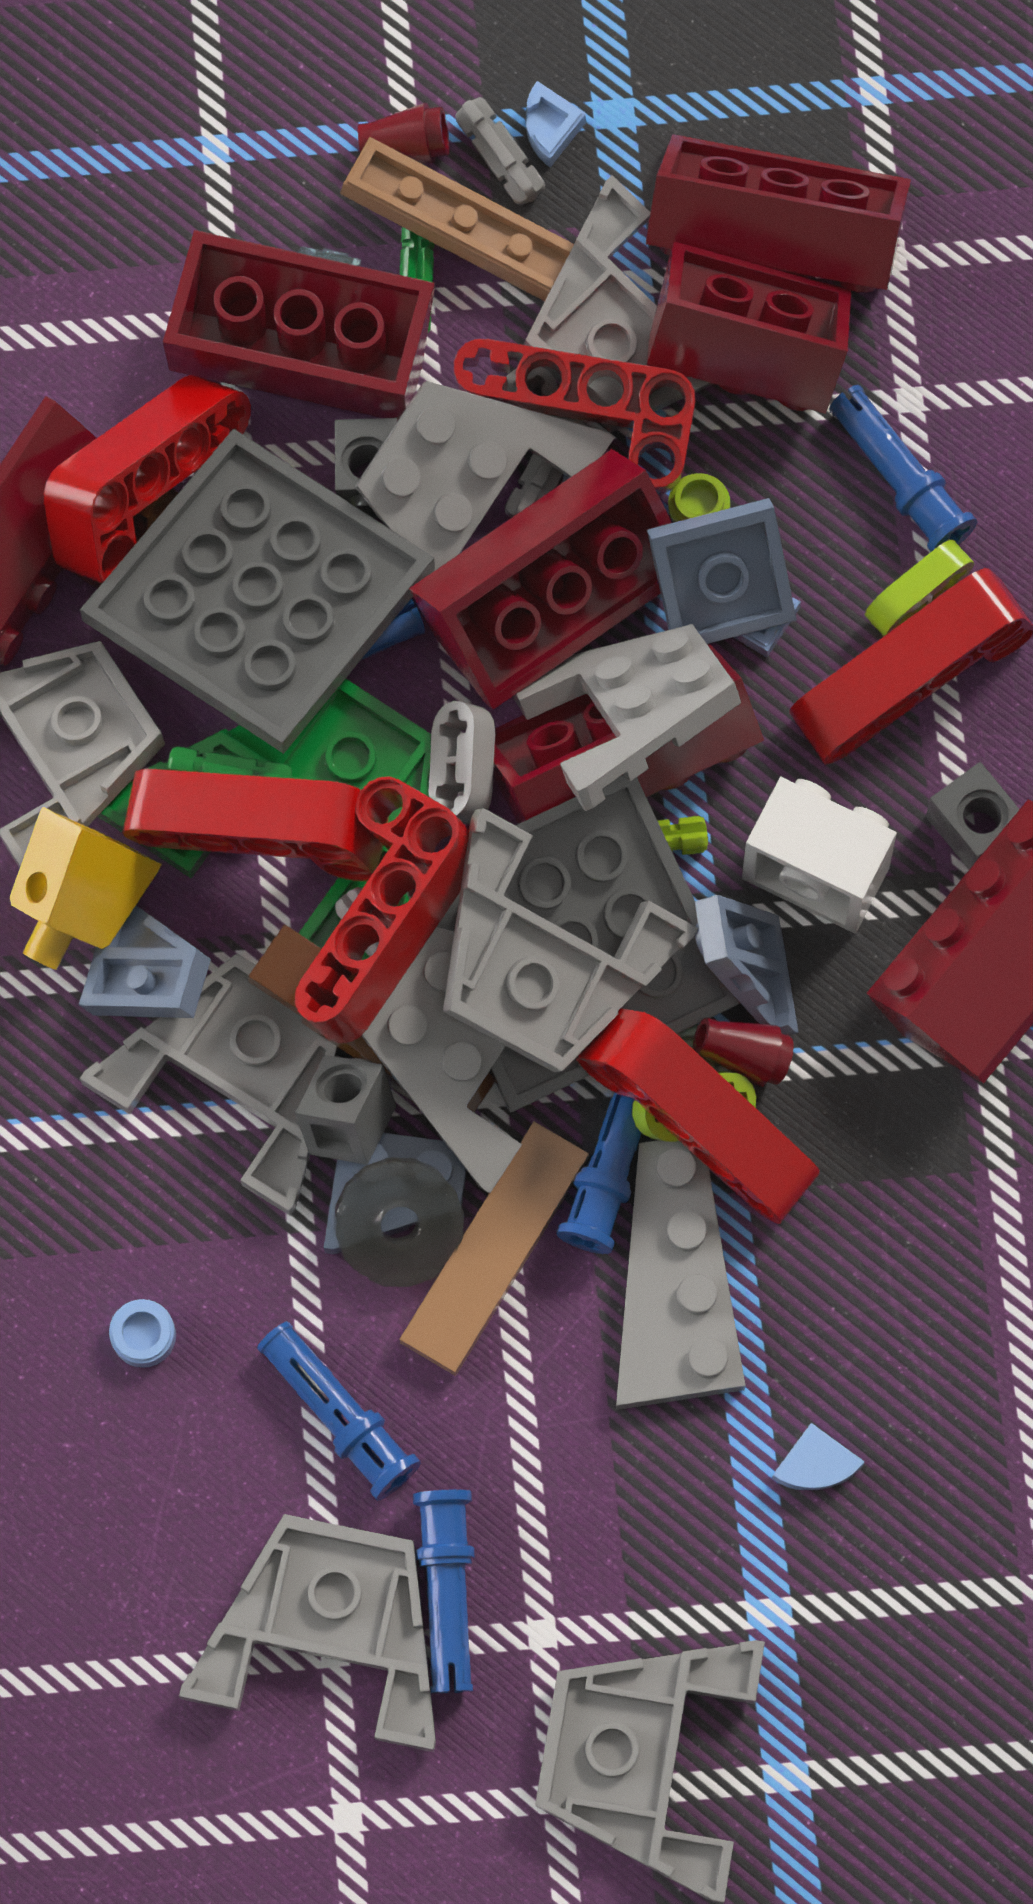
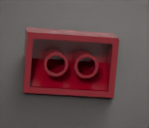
[646,242,851,414]

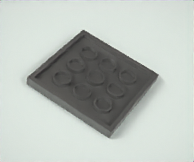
[80,429,435,754]
[406,775,740,1112]

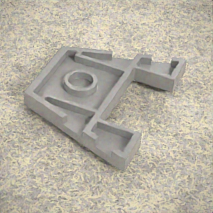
[524,175,714,433]
[355,381,614,572]
[512,624,741,811]
[0,641,165,868]
[443,808,698,1072]
[362,927,522,1193]
[80,953,339,1216]
[179,1514,436,1752]
[535,1640,765,1904]

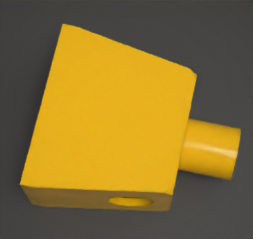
[10,807,161,970]

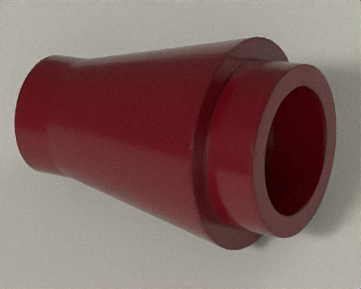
[358,102,450,163]
[693,1017,794,1087]

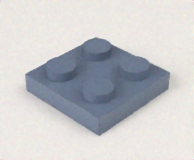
[647,498,797,644]

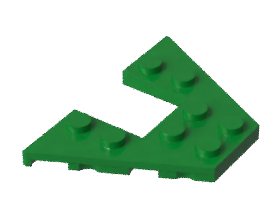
[97,679,431,960]

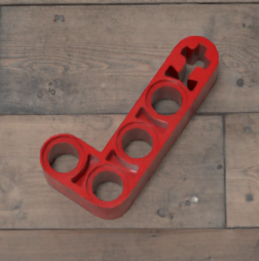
[454,339,695,494]
[44,375,251,583]
[789,568,1033,764]
[122,769,389,881]
[295,776,469,1043]
[576,1008,820,1224]

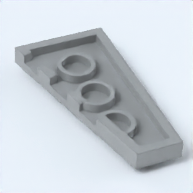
[616,1140,745,1410]

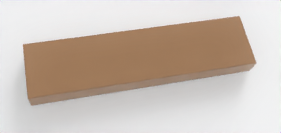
[340,137,574,301]
[399,1122,589,1376]

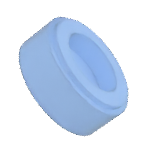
[109,1299,176,1368]

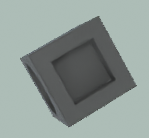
[335,418,397,518]
[926,762,1019,870]
[295,1055,396,1165]

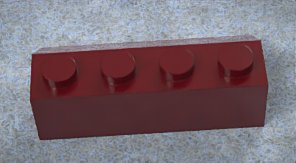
[646,134,911,292]
[163,230,435,421]
[0,396,96,666]
[409,449,672,710]
[493,643,764,824]
[866,799,1033,1084]

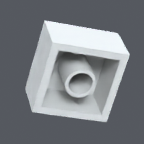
[742,776,897,934]

